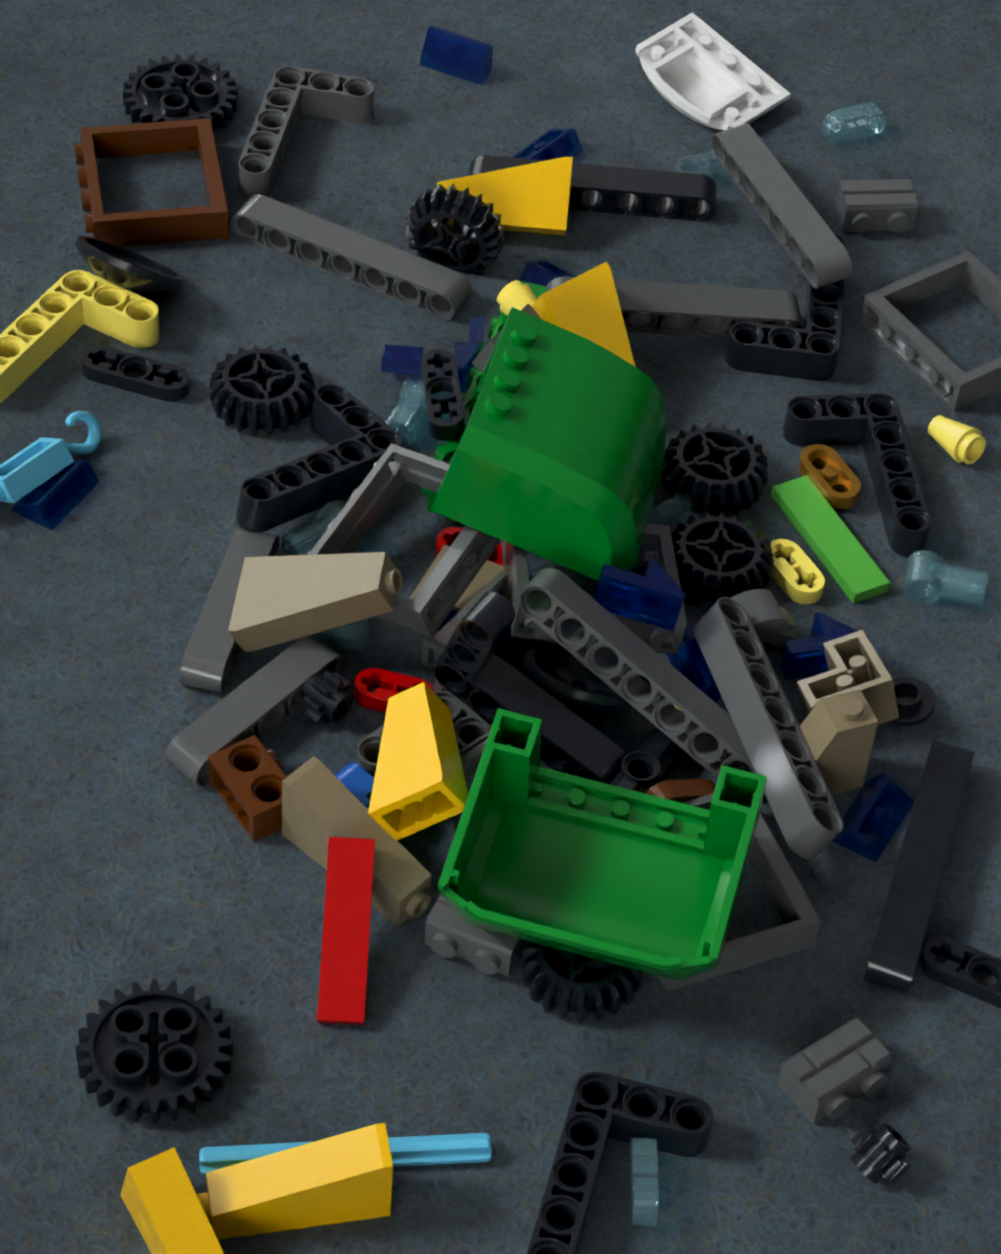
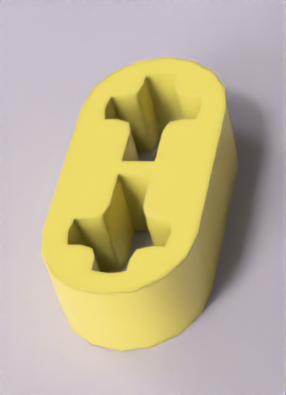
[771,539,825,605]

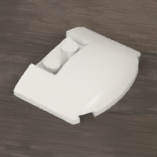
[635,12,791,131]

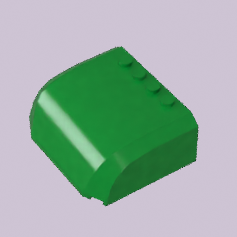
[431,307,667,584]
[438,708,767,981]

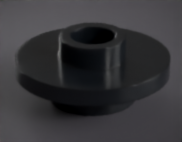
[888,677,935,726]

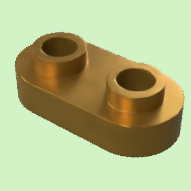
[798,444,861,509]

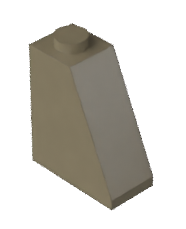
[800,689,878,794]

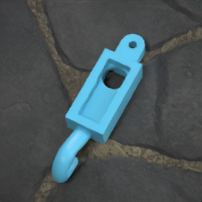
[0,411,102,503]

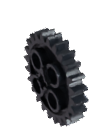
[122,54,238,130]
[75,979,233,1124]

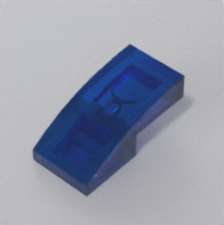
[454,316,485,392]
[381,344,425,376]

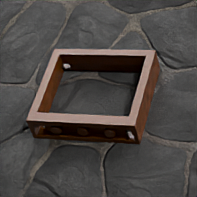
[74,118,229,247]

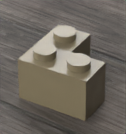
[797,630,899,725]

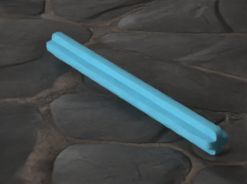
[199,1133,492,1177]

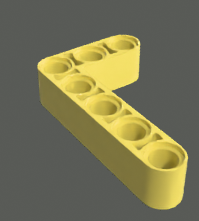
[0,270,160,404]

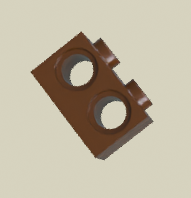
[208,735,286,842]

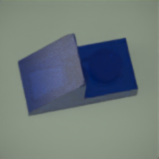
[593,558,685,631]
[781,612,871,680]

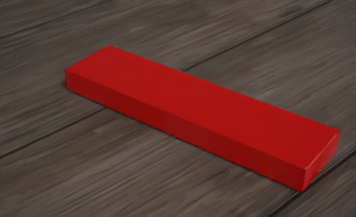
[317,837,375,1025]

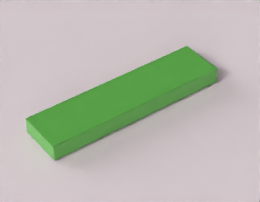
[771,475,890,604]

